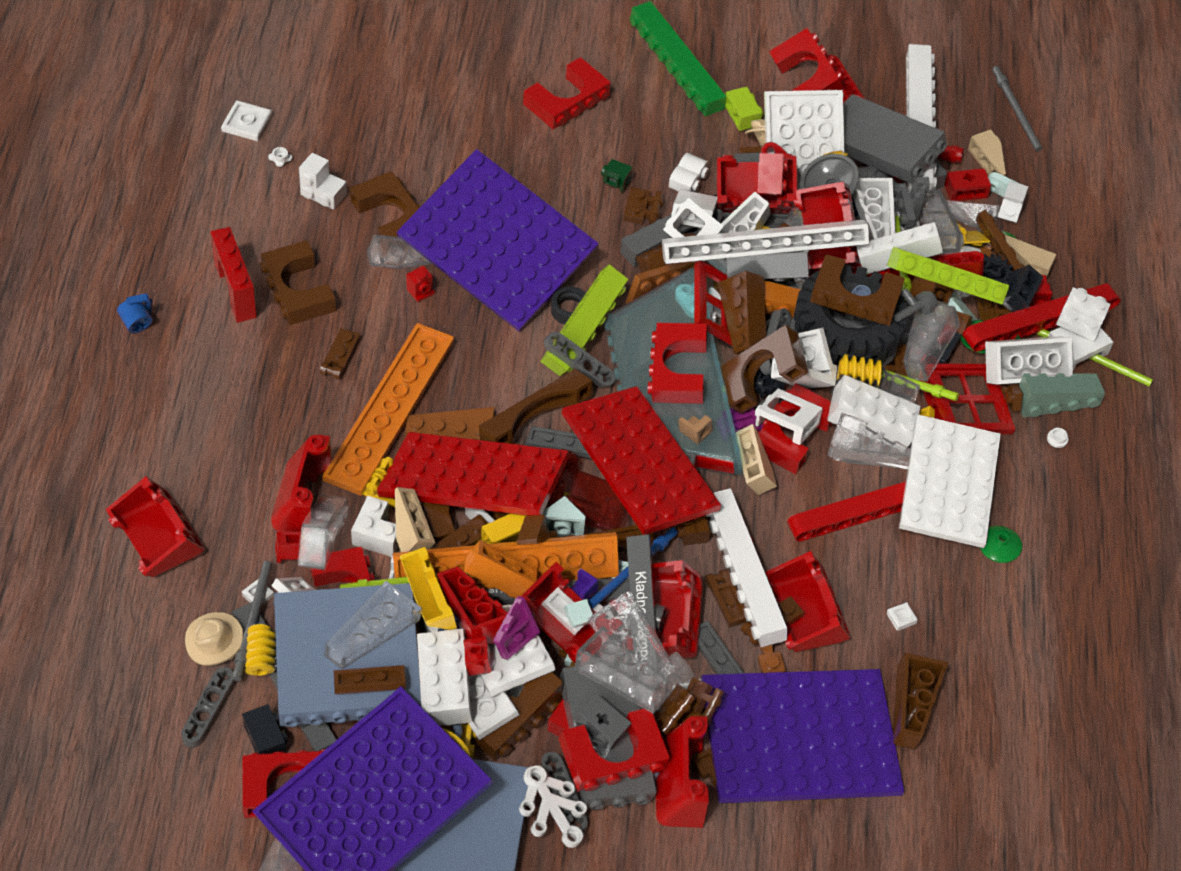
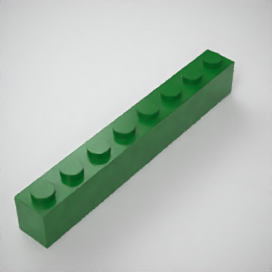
[630,1,727,117]

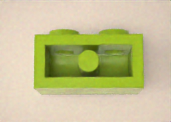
[725,87,763,131]

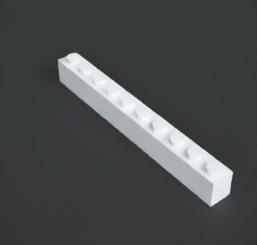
[906,44,937,197]
[662,220,869,264]

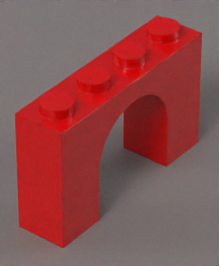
[769,28,844,91]
[523,57,611,130]
[210,227,257,323]
[648,323,707,404]
[757,383,833,475]
[309,546,374,587]
[558,707,670,791]
[242,749,325,818]

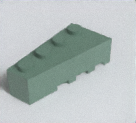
[1019,373,1105,418]

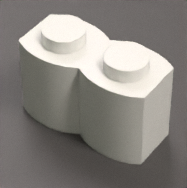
[669,153,709,192]

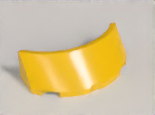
[400,547,457,630]

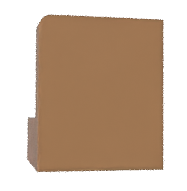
[678,415,712,445]

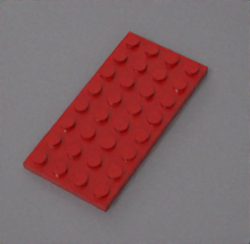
[561,386,721,535]
[377,432,569,516]

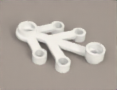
[519,766,587,848]

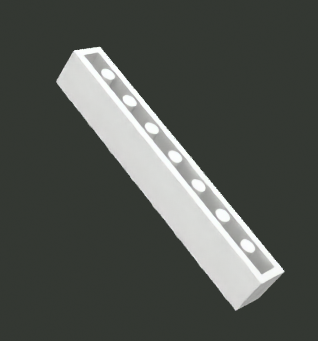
[706,488,787,647]

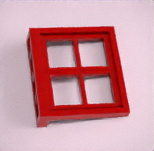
[694,260,732,346]
[918,364,1016,435]

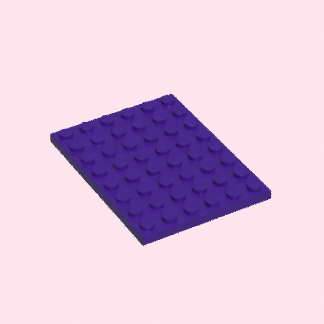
[397,149,599,332]
[701,669,904,803]
[253,686,493,871]

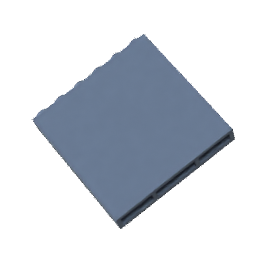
[274,583,421,727]
[393,759,529,871]

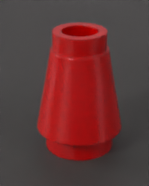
[937,145,964,164]

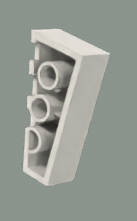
[852,178,895,241]
[707,192,770,274]

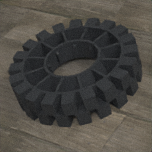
[794,265,909,364]

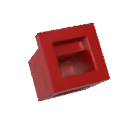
[406,265,435,302]
[1029,275,1052,306]
[275,532,308,563]
[463,636,492,676]

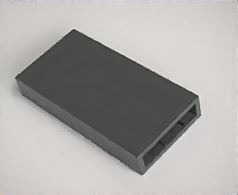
[843,94,947,184]
[559,662,656,810]

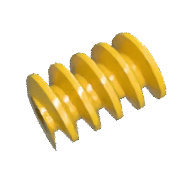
[837,354,882,386]
[245,624,276,676]

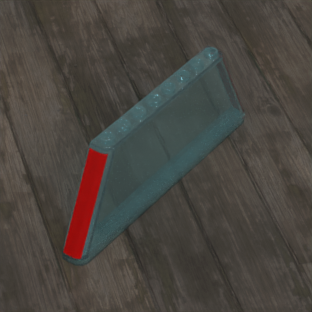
[604,268,743,475]

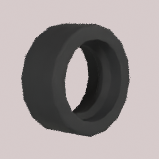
[551,287,586,325]

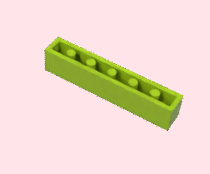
[886,246,1009,304]
[540,264,628,376]

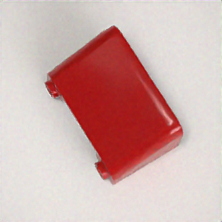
[717,153,797,214]
[794,181,861,271]
[271,435,332,537]
[105,476,205,578]
[765,551,851,652]
[627,560,702,658]
[521,562,622,664]
[656,716,708,828]

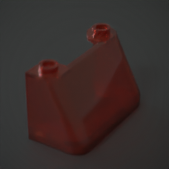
[545,448,627,531]

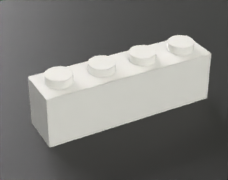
[856,222,943,275]

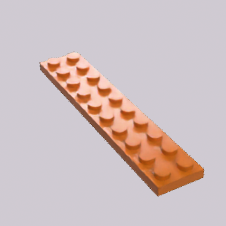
[322,323,454,496]
[393,532,619,596]

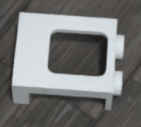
[663,198,729,262]
[755,389,822,445]

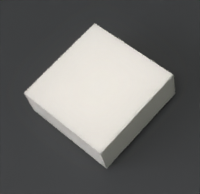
[242,579,274,606]
[886,602,918,631]

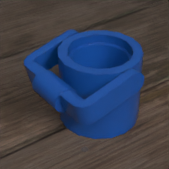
[117,294,153,334]

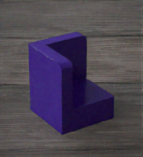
[570,568,598,601]

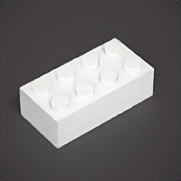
[985,336,1073,384]
[827,375,920,451]
[417,629,472,726]

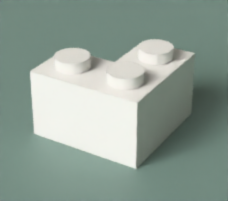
[299,153,347,210]
[351,496,399,557]

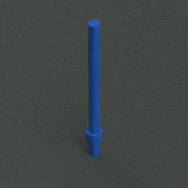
[588,528,678,608]

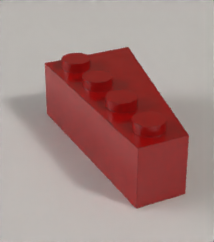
[437,566,509,645]

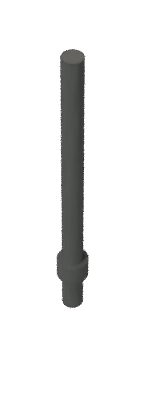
[992,66,1042,152]
[232,561,272,681]

